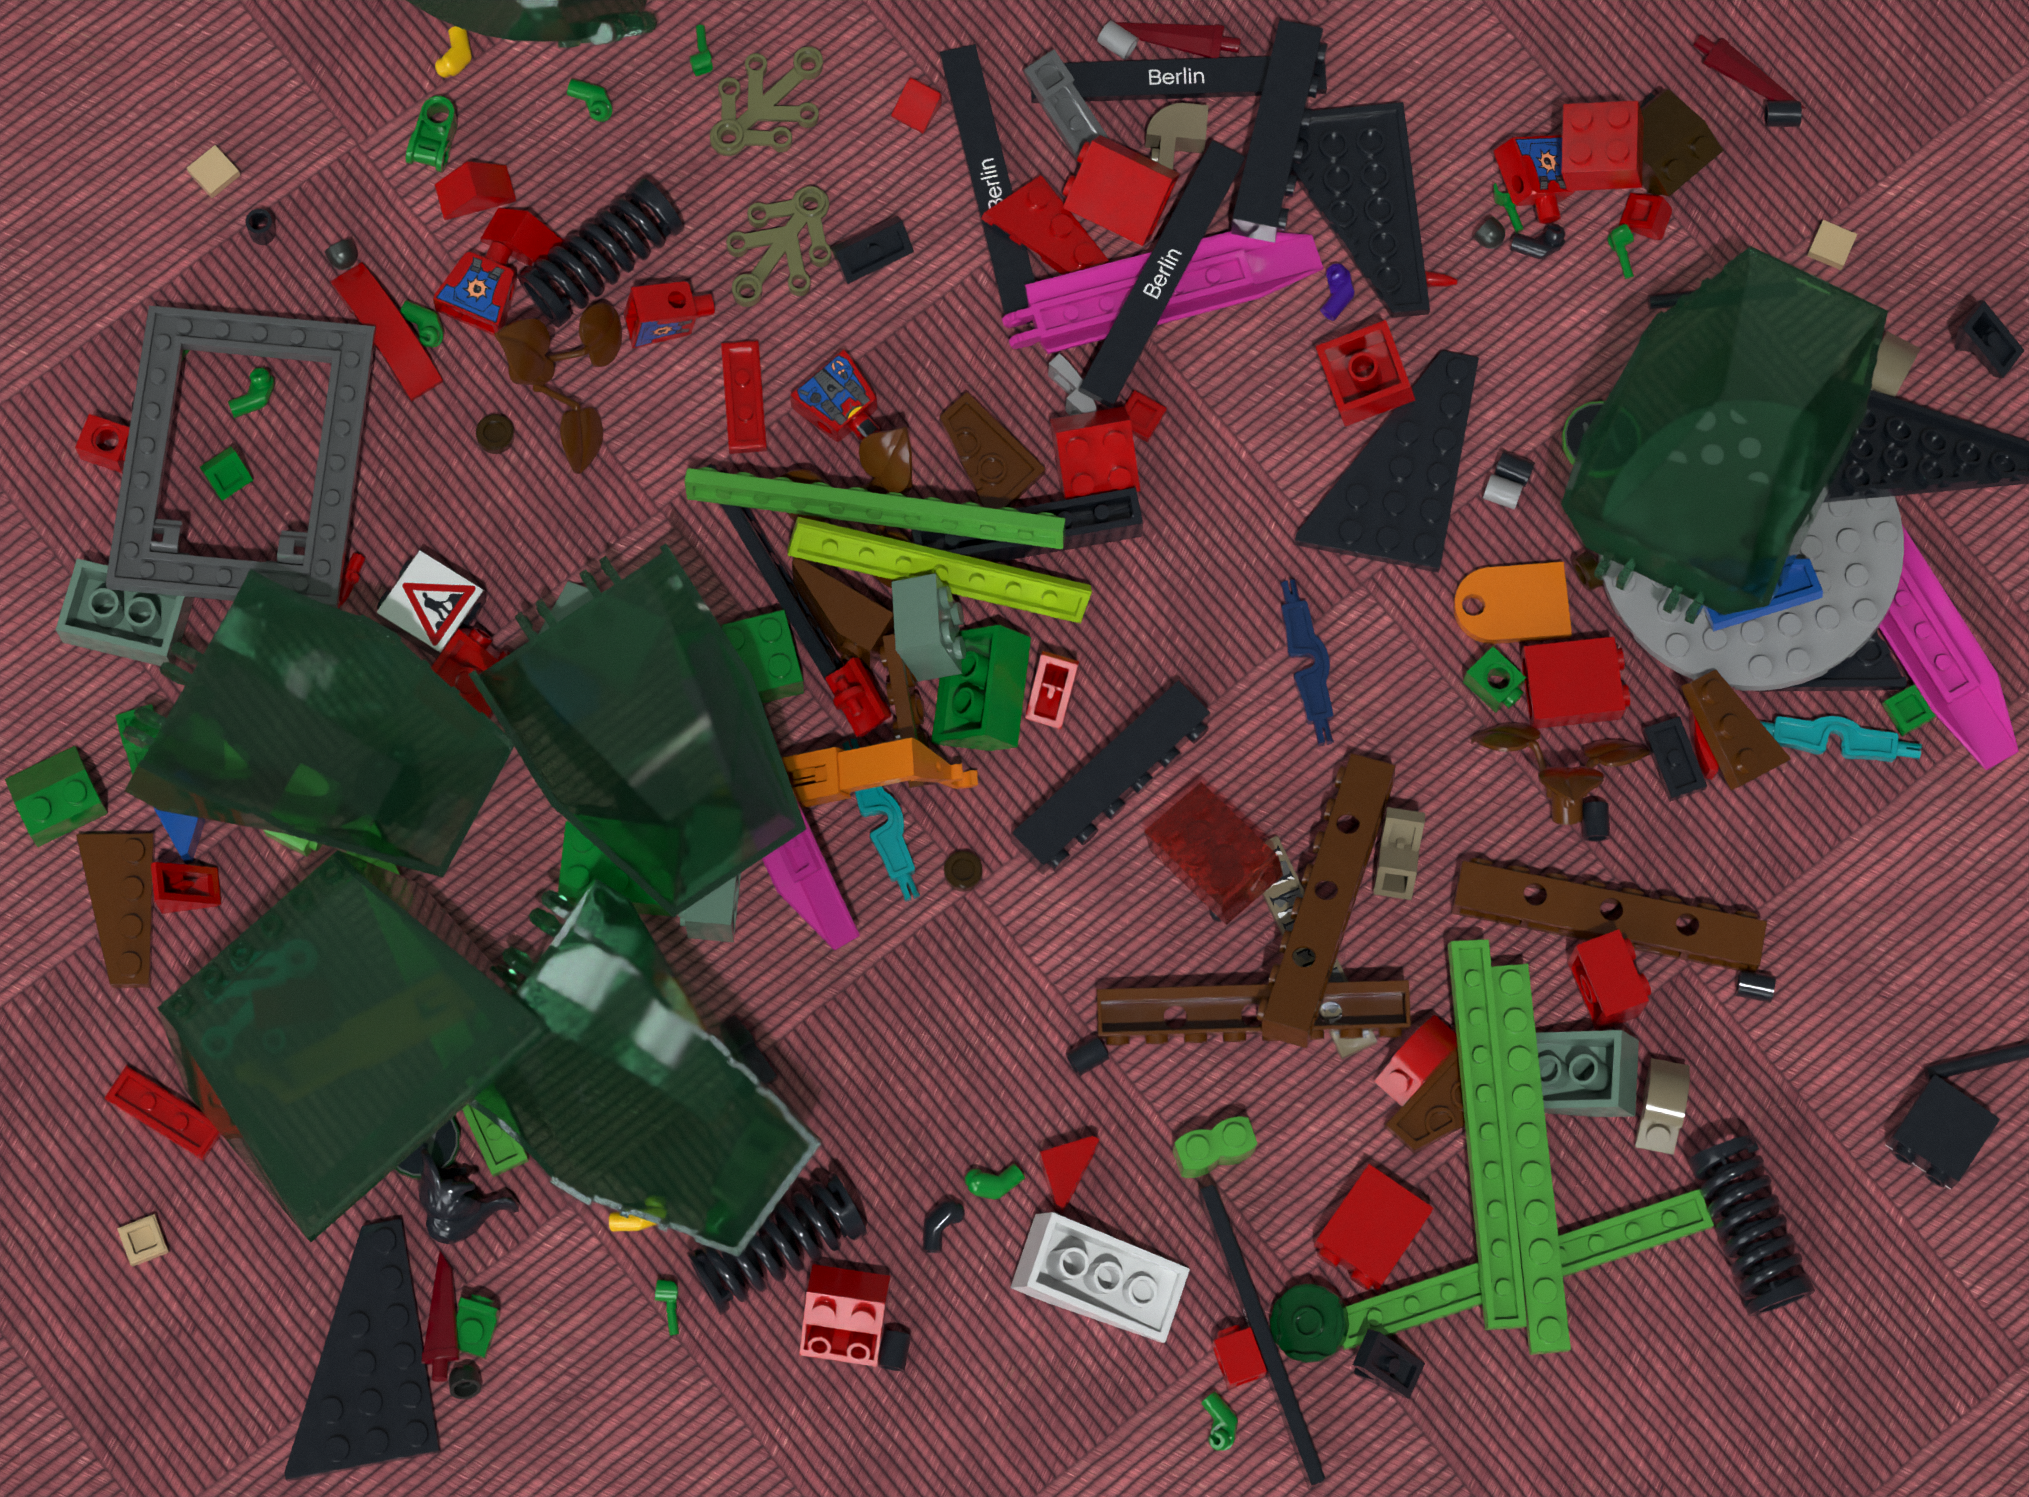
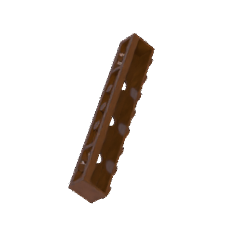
[1257,753,1396,1048]
[1451,858,1767,972]
[1097,980,1411,1046]

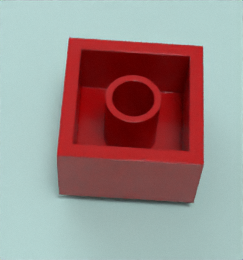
[1561,101,1644,191]
[1315,320,1415,427]
[1050,406,1141,500]
[1567,929,1651,1031]

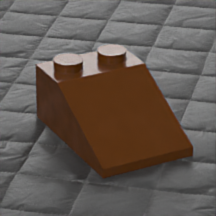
[792,557,894,673]

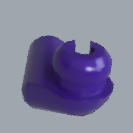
[1320,263,1355,321]

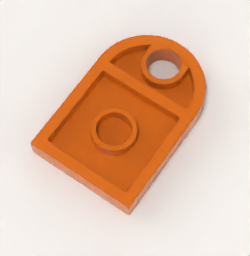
[1453,562,1572,644]

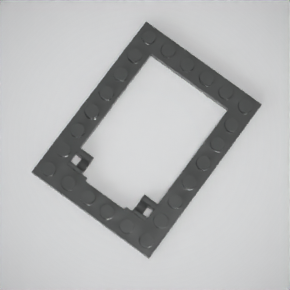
[105,305,376,610]

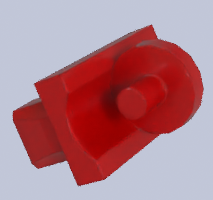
[825,658,891,737]

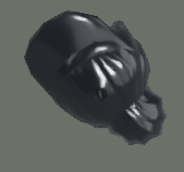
[418,1148,520,1244]

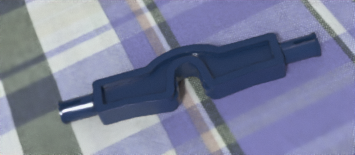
[1280,579,1334,746]

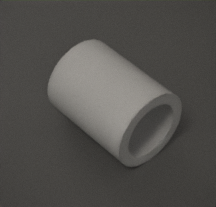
[1097,20,1139,60]
[1483,474,1523,510]

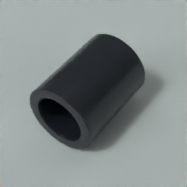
[1764,101,1802,127]
[245,209,276,245]
[1494,450,1535,487]
[1582,802,1610,842]
[1736,970,1776,1003]
[1066,1036,1110,1077]
[878,1330,911,1372]

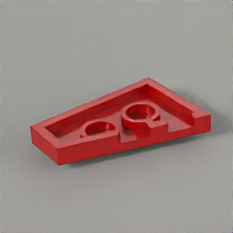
[981,175,1109,275]

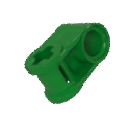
[405,96,458,173]

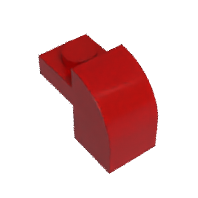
[1374,1015,1457,1106]

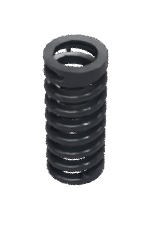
[517,177,684,328]
[1688,1135,1815,1317]
[686,1172,867,1315]

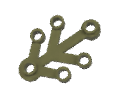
[710,47,823,156]
[726,186,832,307]

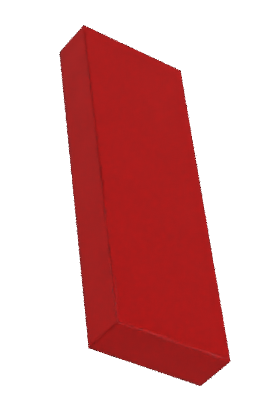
[721,340,767,454]
[104,1066,225,1161]

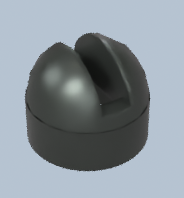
[1473,216,1505,249]
[324,239,357,270]
[448,1364,481,1399]

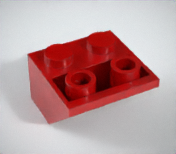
[799,1264,890,1367]

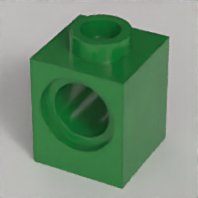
[1463,646,1526,713]

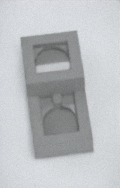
[1048,353,1097,416]

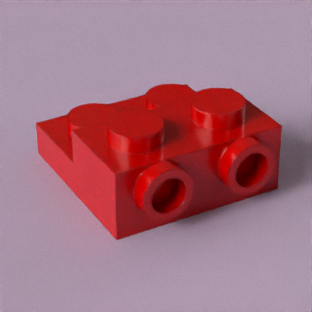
[415,627,526,736]

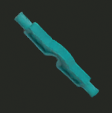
[1760,716,1922,762]
[842,739,920,902]

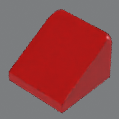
[891,78,942,134]
[1619,193,1672,240]

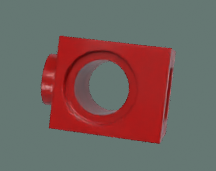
[75,414,130,474]
[1212,1325,1267,1390]

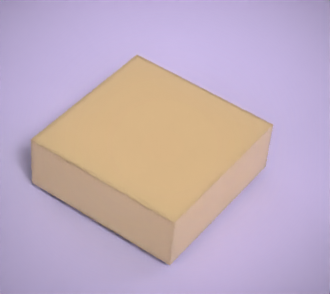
[187,145,241,198]
[1807,220,1857,270]
[117,1214,169,1267]

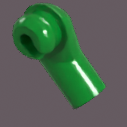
[567,78,613,122]
[400,300,444,348]
[1201,1391,1238,1451]

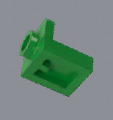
[456,1294,501,1360]

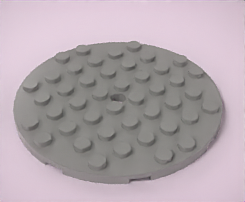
[1598,401,1904,691]

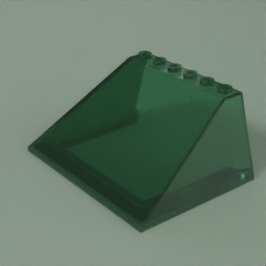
[157,850,551,1242]

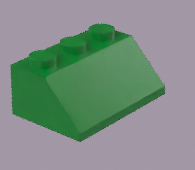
[931,625,1031,751]

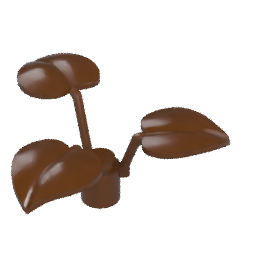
[494,303,622,474]
[780,427,913,588]
[1471,723,1650,825]

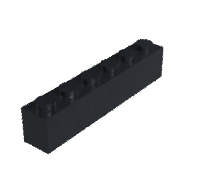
[1231,20,1328,243]
[911,487,1143,563]
[1011,680,1211,875]

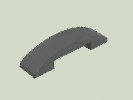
[1023,49,1109,165]

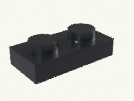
[831,216,914,284]
[1642,716,1707,802]

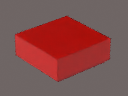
[1124,390,1167,443]

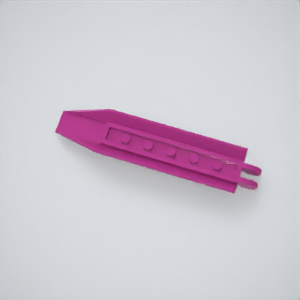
[1002,231,1324,354]
[1879,525,2019,771]
[681,630,860,950]

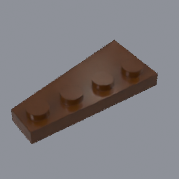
[880,634,933,788]
[76,833,155,988]

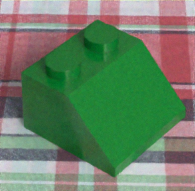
[5,746,108,847]

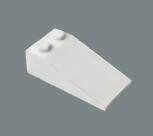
[1010,1212,1190,1343]

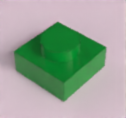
[199,446,253,501]
[1882,684,1936,737]

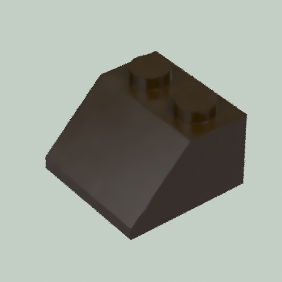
[1641,89,1723,196]

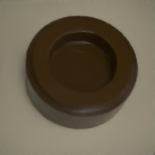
[476,414,514,454]
[1573,551,1603,591]
[944,851,982,892]

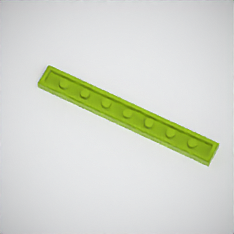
[787,517,1092,624]

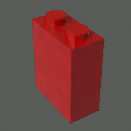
[1062,135,1180,246]
[1520,636,1630,729]
[1313,1164,1434,1291]

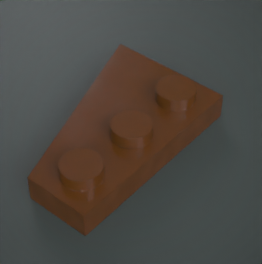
[940,392,1046,509]
[1681,669,1791,790]
[1385,1047,1465,1154]

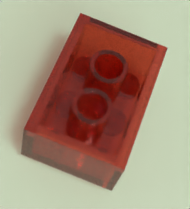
[1144,782,1283,925]

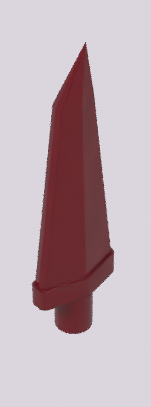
[1115,22,1241,58]
[1693,34,1806,109]
[422,1251,460,1382]

